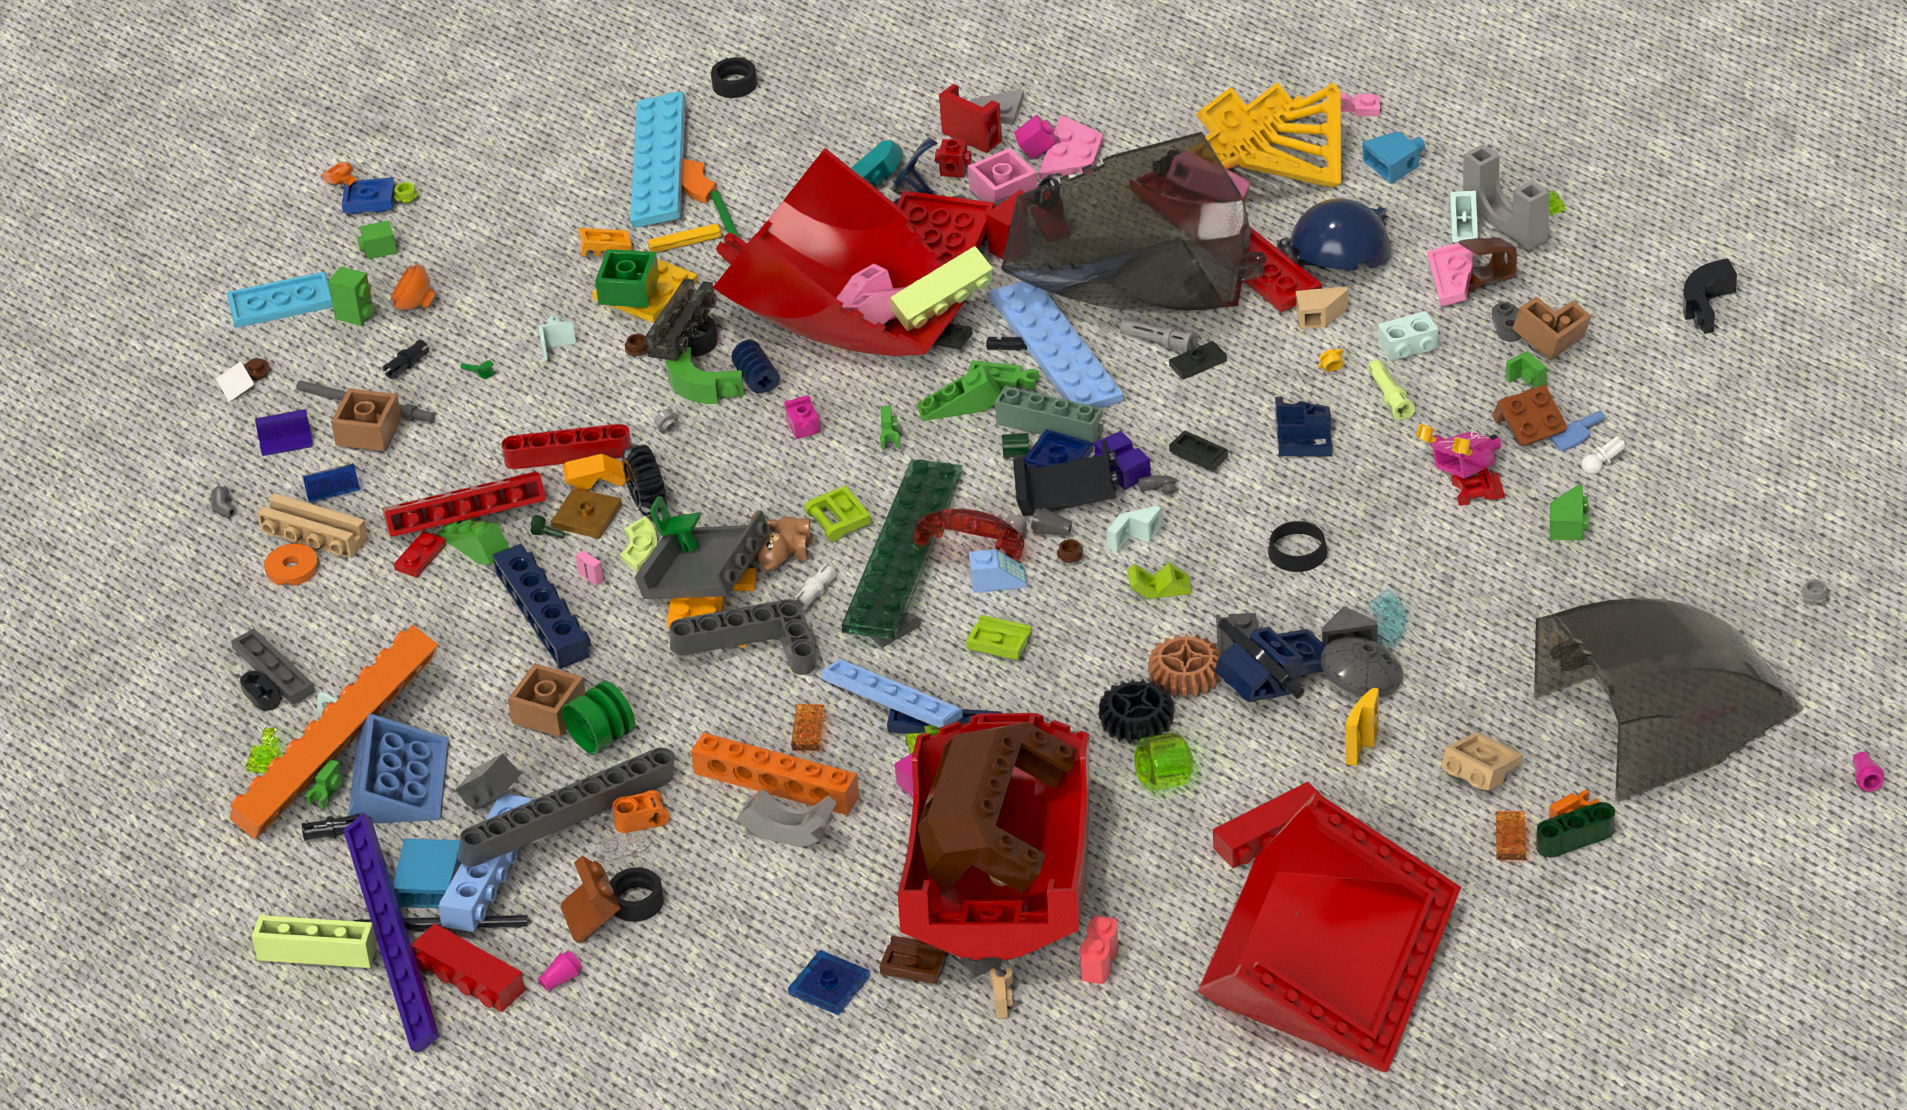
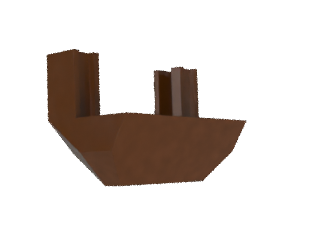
[918,722,1077,895]

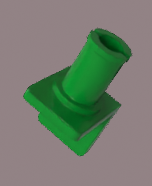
[650,496,700,553]

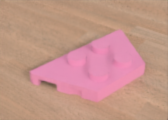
[1039,115,1103,180]

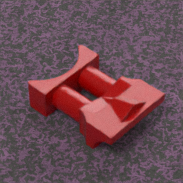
[1451,468,1505,506]

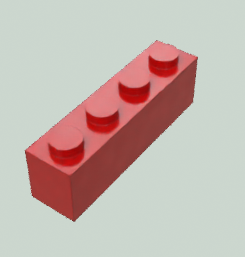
[1212,782,1321,868]
[411,923,525,1012]

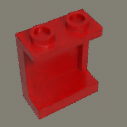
[939,84,1002,154]

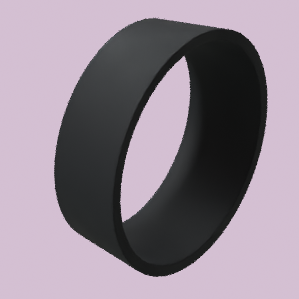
[1268,521,1327,572]

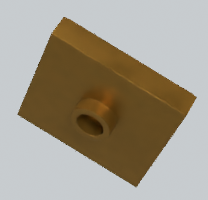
[551,488,622,539]

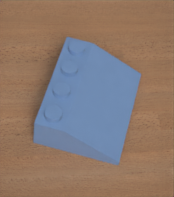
[348,713,448,823]

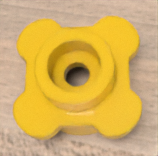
[1318,348,1344,372]

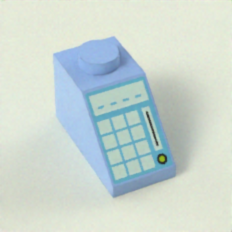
[969,549,1027,593]

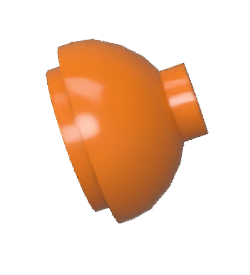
[390,263,436,310]

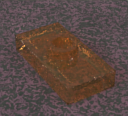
[791,704,825,751]
[1495,811,1526,860]

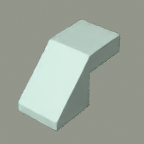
[1107,506,1162,552]

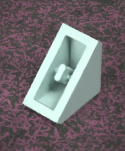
[1450,191,1478,243]

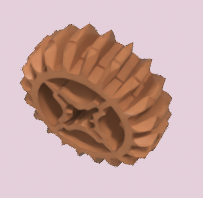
[1148,633,1222,699]

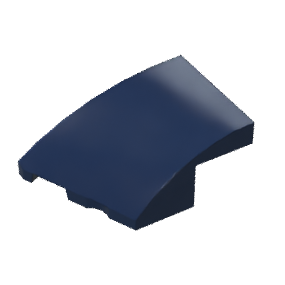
[1275,397,1332,456]

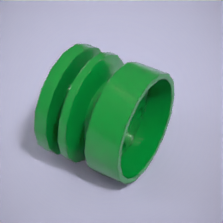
[561,680,636,755]

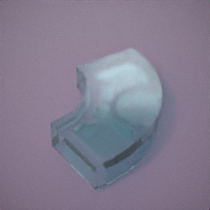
[1369,589,1406,649]

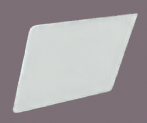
[216,362,254,402]

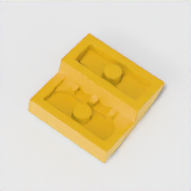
[1345,688,1379,766]

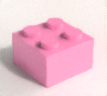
[968,148,1038,203]

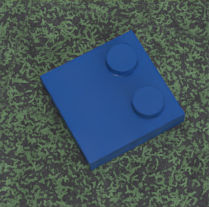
[342,177,395,214]

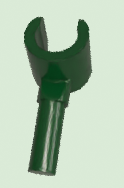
[530,515,566,539]

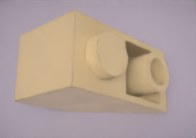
[1296,286,1348,329]

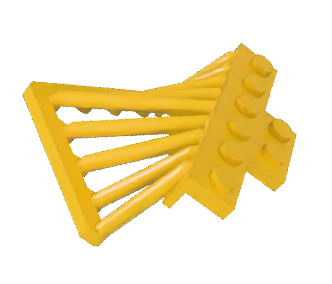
[1189,82,1341,187]

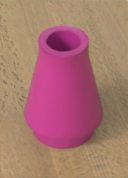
[1853,752,1884,791]
[537,950,582,992]

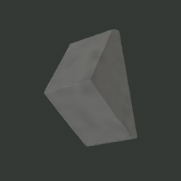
[1321,606,1378,645]

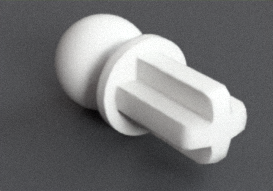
[1581,436,1626,473]

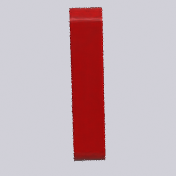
[501,424,632,469]

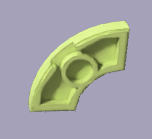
[620,516,657,572]

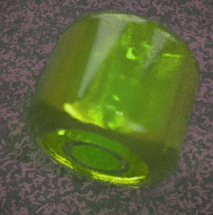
[1134,733,1193,791]

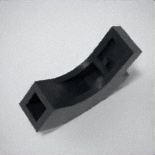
[1683,258,1737,334]

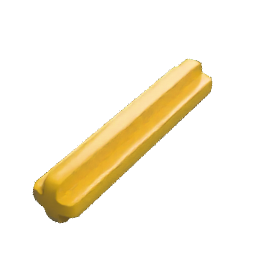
[648,223,721,253]

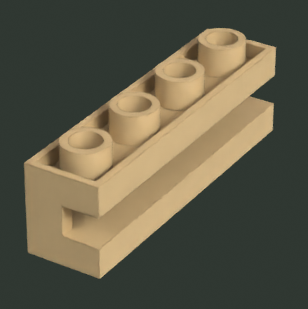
[257,493,368,558]

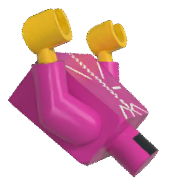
[1416,424,1501,478]

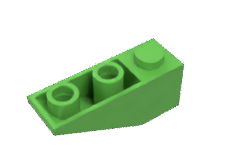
[917,365,1001,421]
[436,520,509,565]

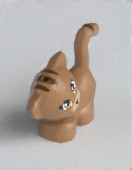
[751,510,813,571]

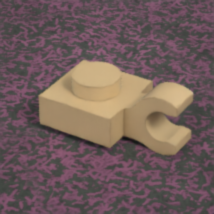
[990,967,1013,1019]

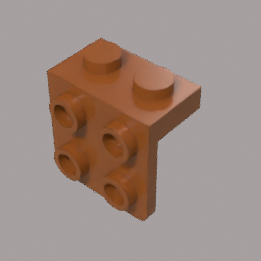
[1492,385,1567,446]
[560,855,621,943]

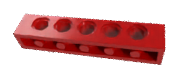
[382,471,546,537]

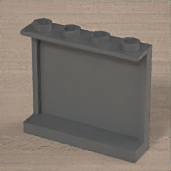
[634,510,770,599]

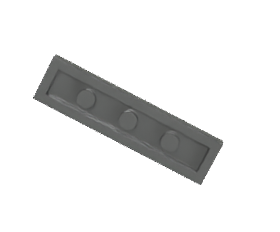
[231,628,315,704]

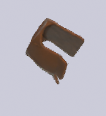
[1459,238,1517,291]

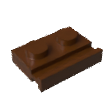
[879,935,949,984]

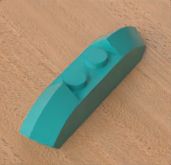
[851,140,903,187]

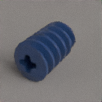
[731,339,780,394]

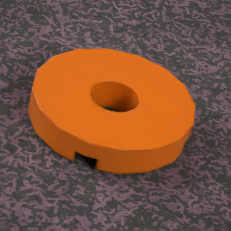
[264,543,318,586]

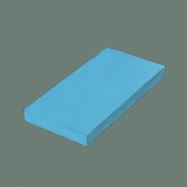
[227,272,333,328]

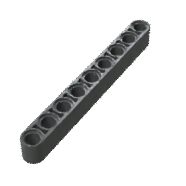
[458,747,675,866]

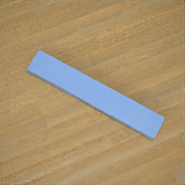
[821,659,963,728]

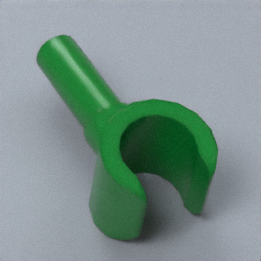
[460,360,496,379]

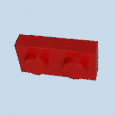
[394,531,446,578]

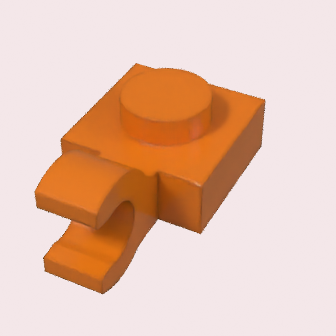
[321,161,357,186]
[1549,790,1599,819]

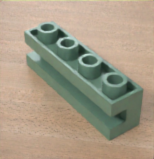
[995,386,1104,447]

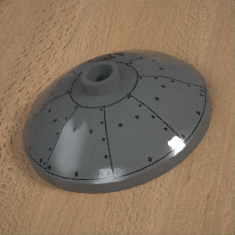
[1320,637,1403,697]

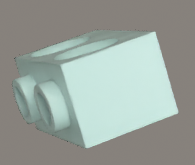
[1378,311,1438,361]

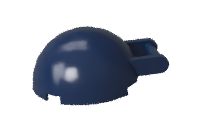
[1289,198,1390,270]

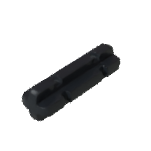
[986,337,1027,350]

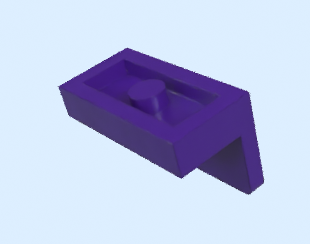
[255,409,313,456]

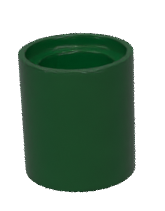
[1002,433,1030,458]

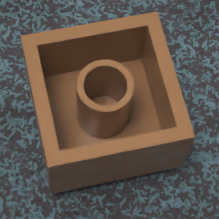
[331,388,402,451]
[508,663,586,737]

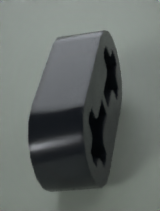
[240,671,280,711]

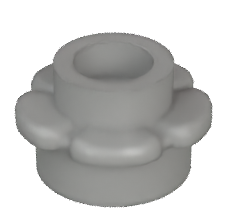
[654,409,679,433]
[1801,579,1829,603]

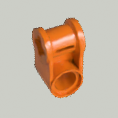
[613,790,670,834]

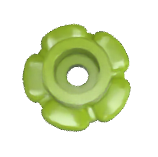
[394,182,418,203]

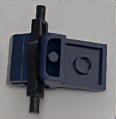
[1215,619,1326,702]

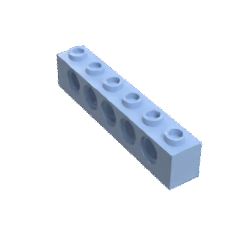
[438,794,533,932]

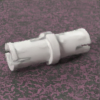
[792,564,836,611]

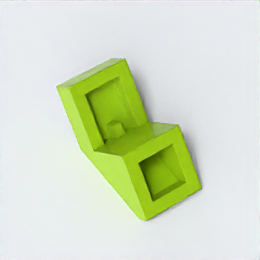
[1127,562,1192,599]

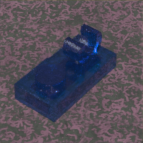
[302,463,360,502]

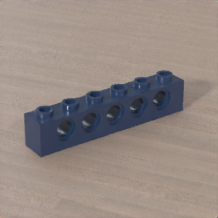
[492,543,591,669]

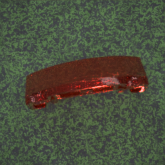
[913,509,1025,563]

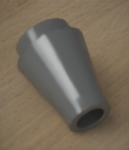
[1031,508,1072,536]

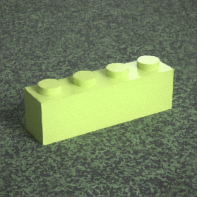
[890,246,993,332]
[252,915,377,968]

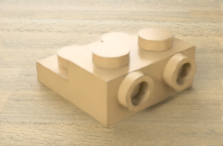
[1441,732,1524,791]

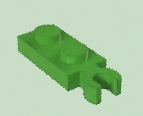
[967,360,1039,390]

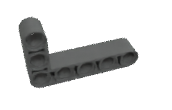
[670,599,816,675]

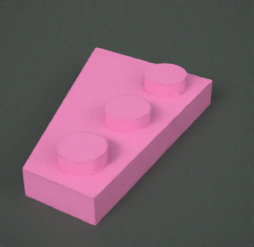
[1426,243,1476,307]

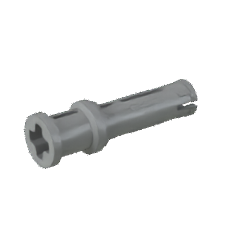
[1120,317,1198,352]

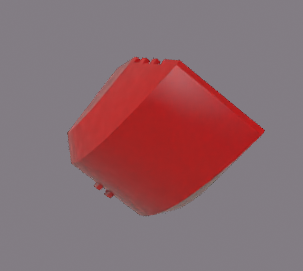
[713,148,971,356]

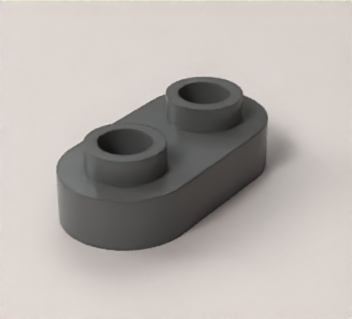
[1492,302,1522,342]

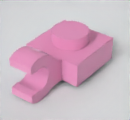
[1341,93,1380,116]

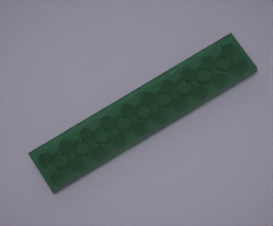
[841,459,963,639]

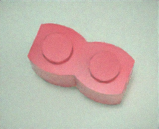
[1080,915,1118,984]

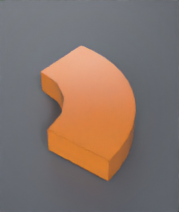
[682,159,717,203]

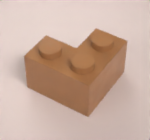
[1512,296,1592,360]

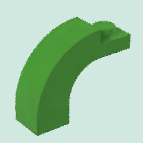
[665,347,744,404]

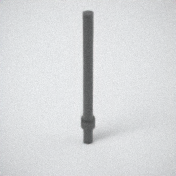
[296,380,435,423]

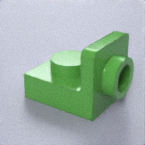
[1506,351,1547,388]

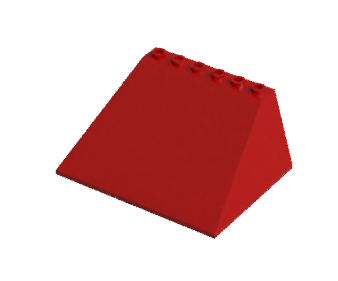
[1197,792,1461,1072]

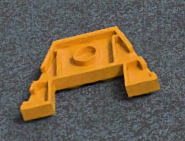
[667,568,757,647]

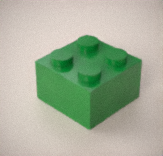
[595,249,659,308]

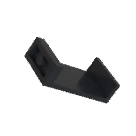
[1013,440,1120,516]

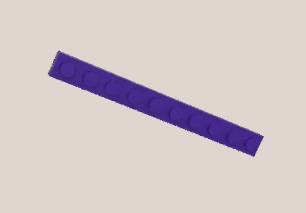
[343,813,440,1053]

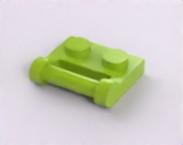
[804,485,871,542]

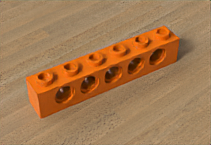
[691,732,859,815]

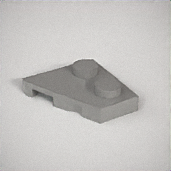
[970,89,1024,124]

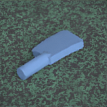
[1549,410,1605,451]

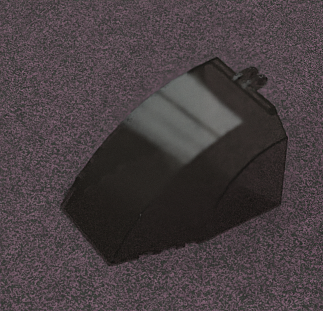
[1001,132,1266,314]
[1534,598,1804,802]

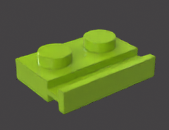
[966,615,1032,660]

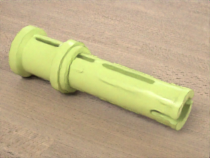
[1367,359,1415,420]

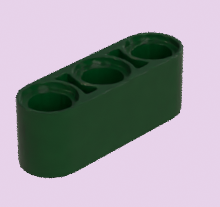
[1536,802,1615,858]

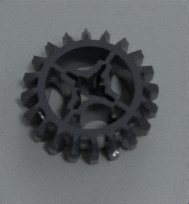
[621,444,667,516]
[1098,678,1175,745]

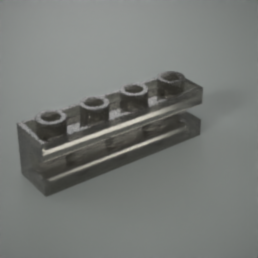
[646,278,717,361]

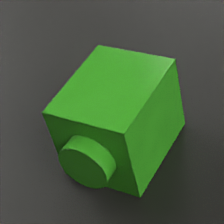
[357,220,396,259]

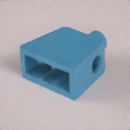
[1363,131,1425,184]

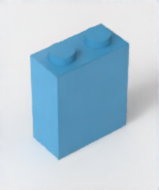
[393,838,461,909]

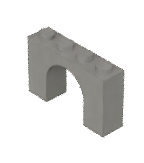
[1463,144,1549,250]

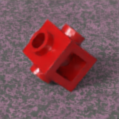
[935,139,972,178]

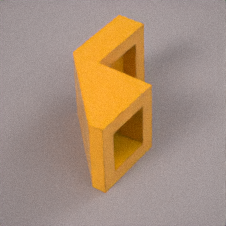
[563,454,626,491]

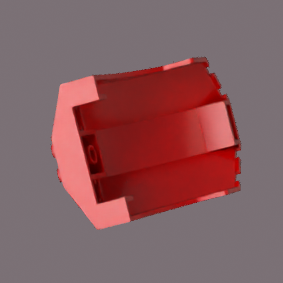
[898,713,1089,960]

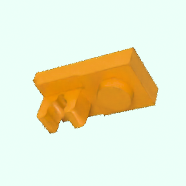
[579,228,632,256]

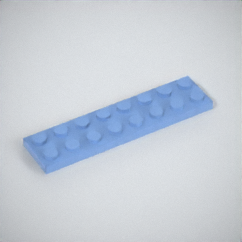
[989,278,1123,408]

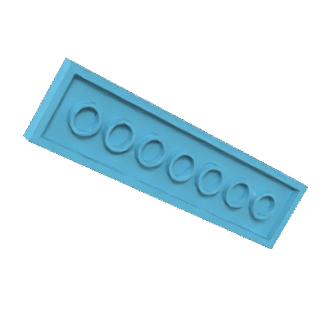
[630,91,686,227]

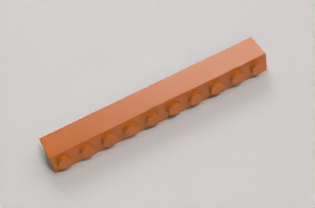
[230,625,438,839]

